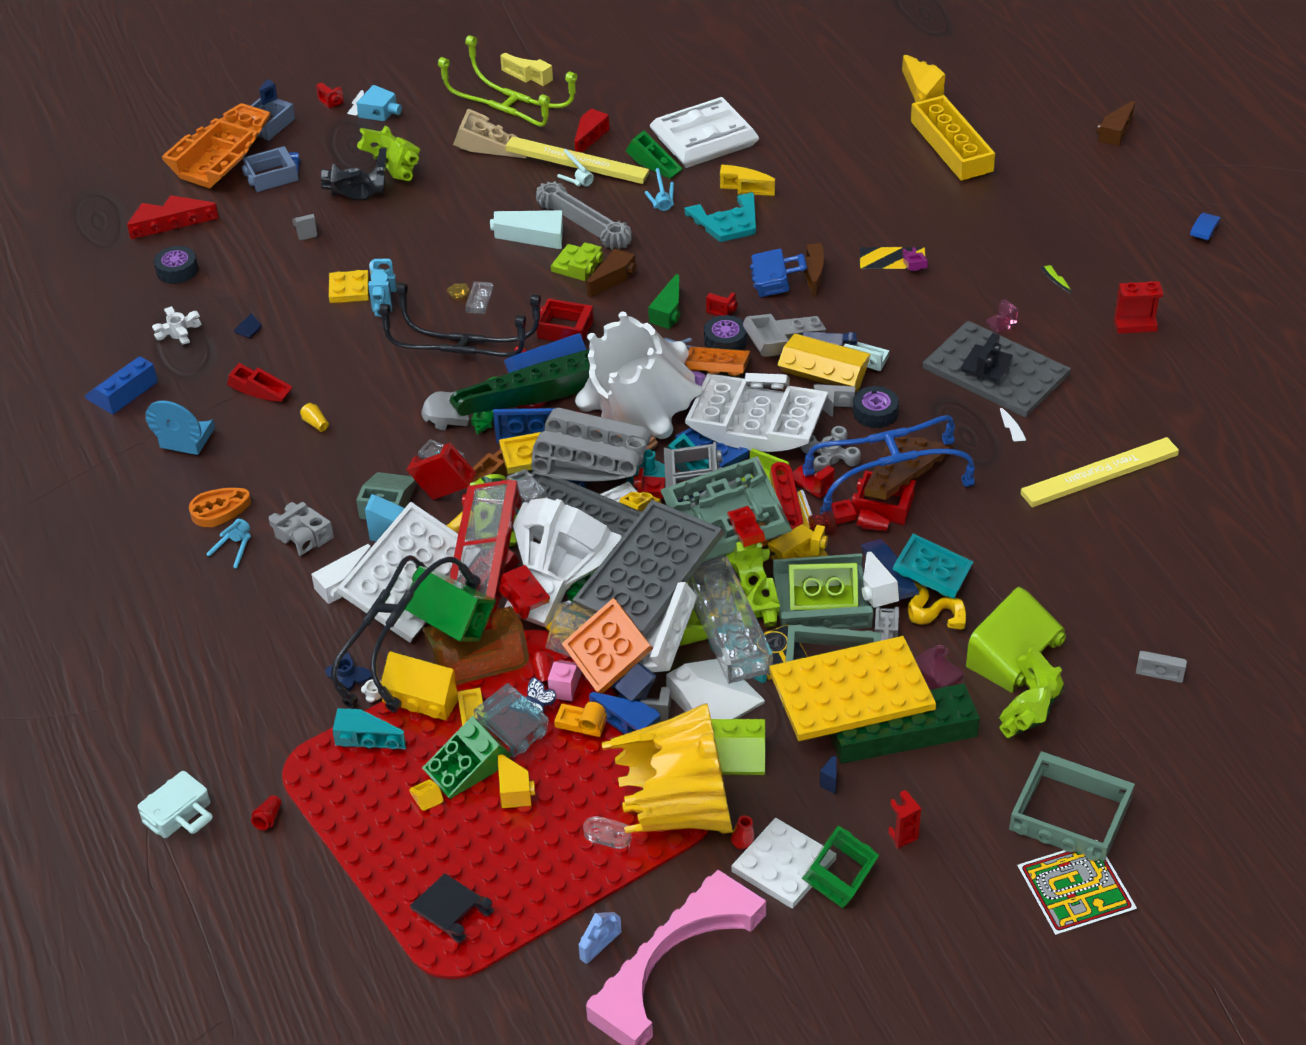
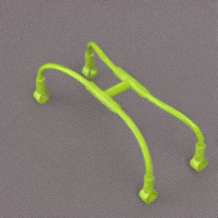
[438,35,577,127]

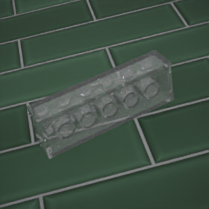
[687,557,773,684]

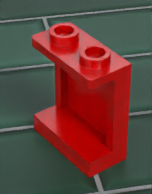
[1114,281,1163,334]
[406,442,477,500]

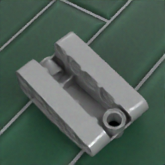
[531,408,651,481]

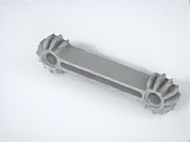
[536,181,632,251]

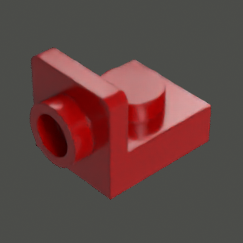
[316,82,344,109]
[706,292,738,316]
[634,467,666,499]

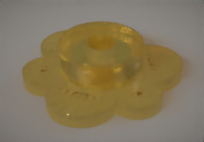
[447,283,470,298]

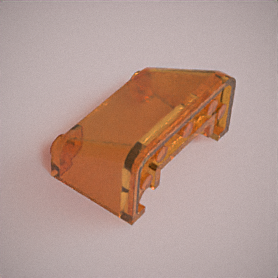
[422,606,529,685]

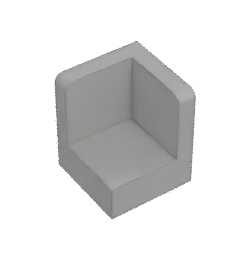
[640,687,671,721]

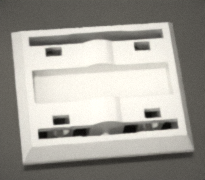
[650,97,759,168]

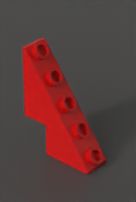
[127,195,219,239]

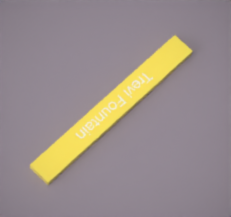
[506,136,649,184]
[1021,437,1179,507]

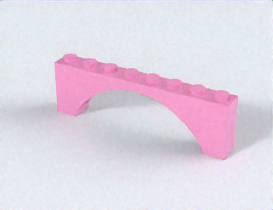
[586,870,766,1045]

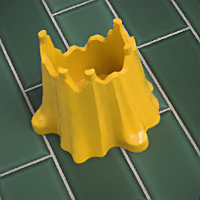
[602,703,733,834]

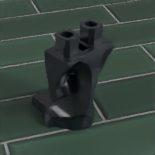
[321,148,387,200]

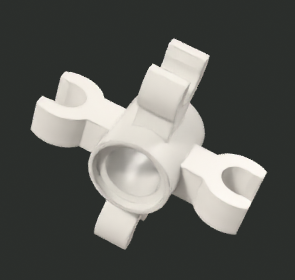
[152,306,202,345]

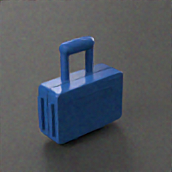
[750,249,807,297]

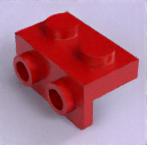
[499,565,550,620]

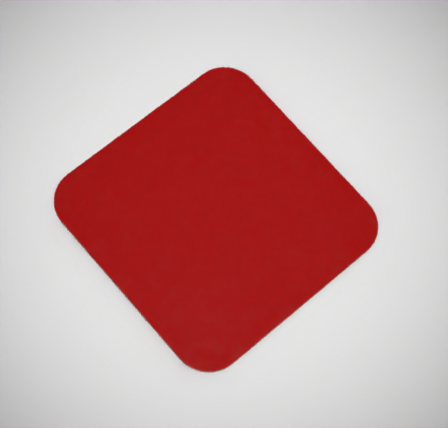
[282,630,709,979]

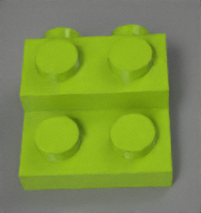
[551,242,604,281]

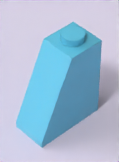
[365,494,405,541]

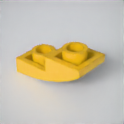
[619,491,660,512]

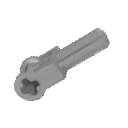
[875,606,899,641]

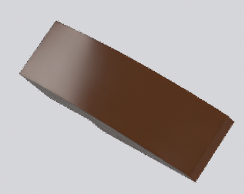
[803,243,824,297]

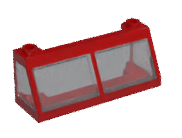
[450,480,522,620]

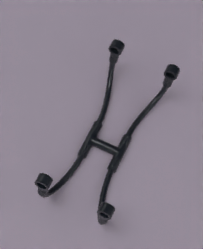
[379,283,541,358]
[331,555,481,713]

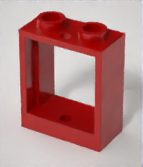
[536,298,594,342]
[851,471,916,525]

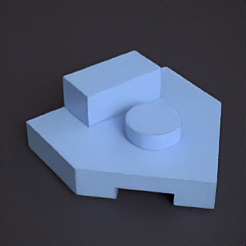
[579,912,622,964]

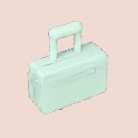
[138,771,213,838]

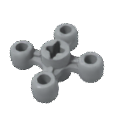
[801,426,861,473]

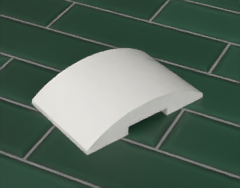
[685,373,828,452]

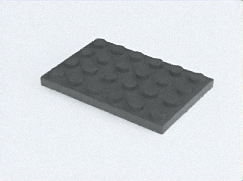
[922,321,1071,418]
[573,500,724,636]

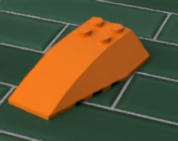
[162,103,271,188]

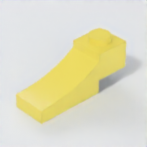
[500,53,553,86]

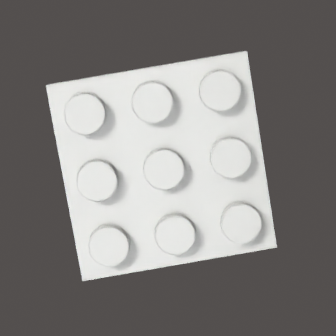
[732,818,836,909]

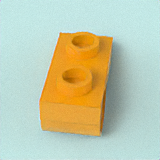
[554,702,607,737]

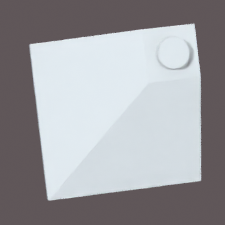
[666,658,765,719]

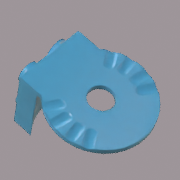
[146,401,215,455]

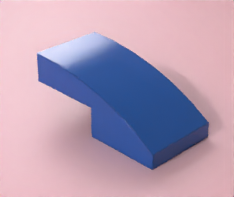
[1190,212,1221,240]

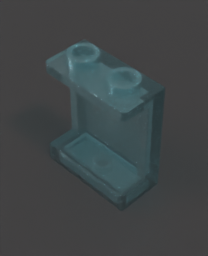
[473,683,548,758]

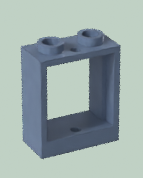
[251,98,295,140]
[242,146,298,192]

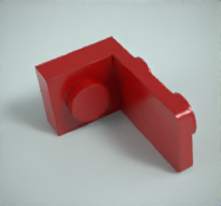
[792,465,835,499]

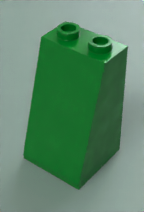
[405,566,497,642]

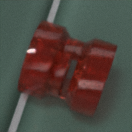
[808,510,837,533]

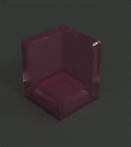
[986,299,1018,333]

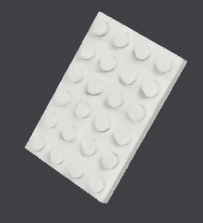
[336,502,482,643]

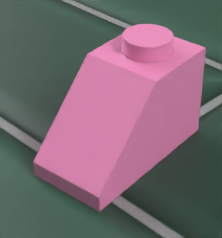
[548,660,582,701]

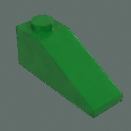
[626,131,683,179]
[648,274,680,329]

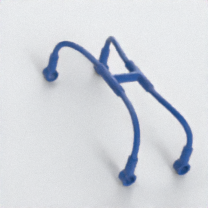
[802,415,975,520]

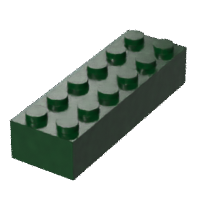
[829,683,980,764]

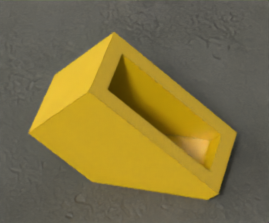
[498,754,535,808]

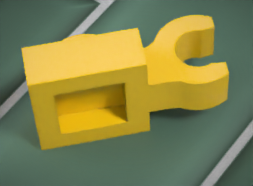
[810,525,828,557]

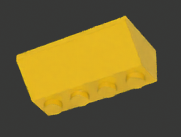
[777,333,871,393]

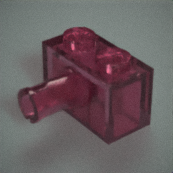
[915,645,964,690]

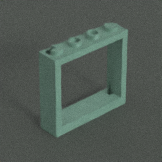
[782,625,881,708]
[1009,751,1135,862]

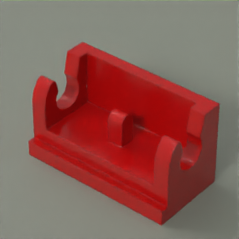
[889,790,921,849]

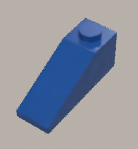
[589,692,661,734]

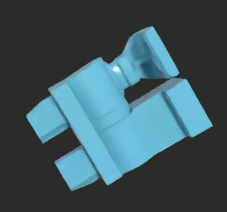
[368,259,397,316]

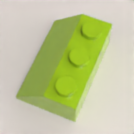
[788,562,858,610]
[711,719,765,775]

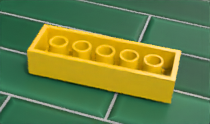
[911,95,995,180]

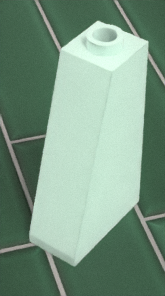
[490,210,563,249]

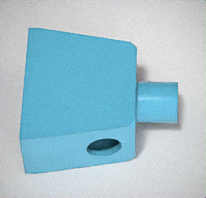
[356,85,402,121]

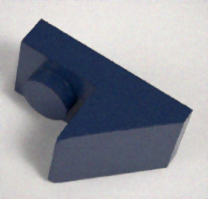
[615,662,656,702]

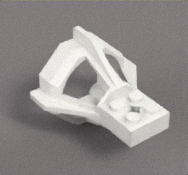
[504,498,622,628]

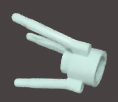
[557,149,594,187]

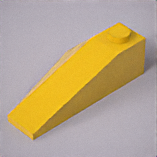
[902,55,945,102]

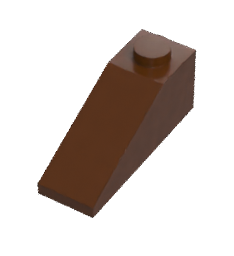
[1096,101,1136,146]
[586,248,637,297]

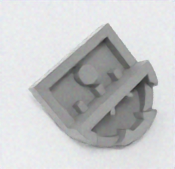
[421,391,469,430]

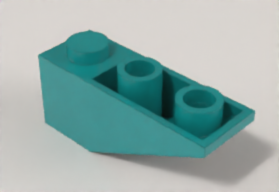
[332,708,406,749]

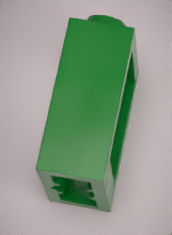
[801,825,879,909]

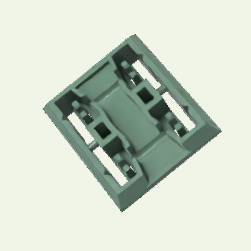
[661,456,792,563]

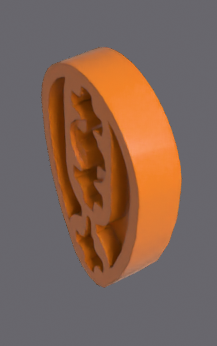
[189,488,251,527]

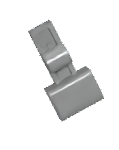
[743,314,826,357]

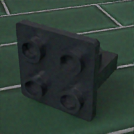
[961,333,1013,382]

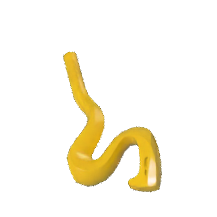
[908,579,966,629]

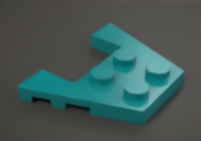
[684,192,756,242]

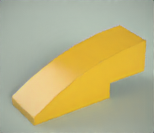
[720,165,775,196]

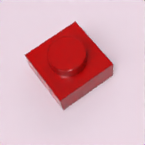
[831,499,857,524]

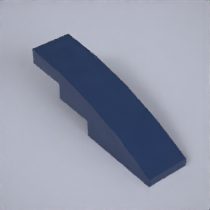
[861,539,919,600]

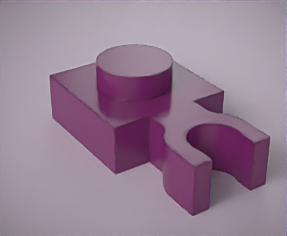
[903,247,928,271]

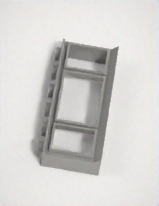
[664,442,726,563]

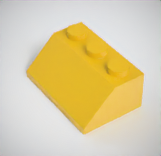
[381,651,458,720]

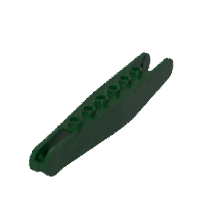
[449,349,590,416]

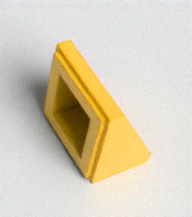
[409,779,443,811]

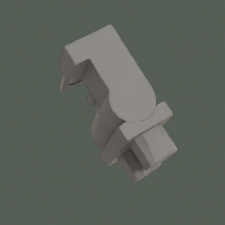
[269,502,334,556]

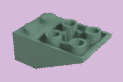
[356,472,417,519]

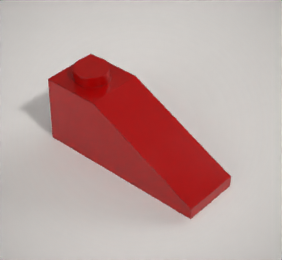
[574,108,610,153]

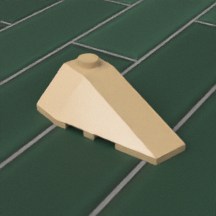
[453,109,526,158]

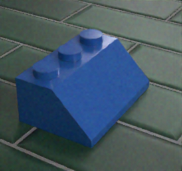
[85,356,158,415]
[493,408,559,443]

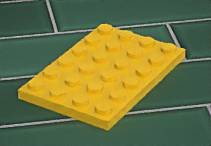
[769,636,936,741]

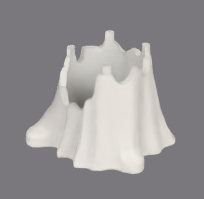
[575,312,703,439]

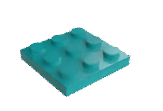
[892,534,974,599]

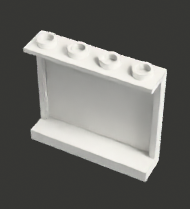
[624,582,697,675]

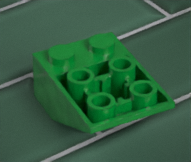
[422,716,512,799]

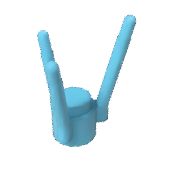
[645,168,674,211]
[206,519,251,569]

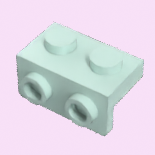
[843,342,889,371]

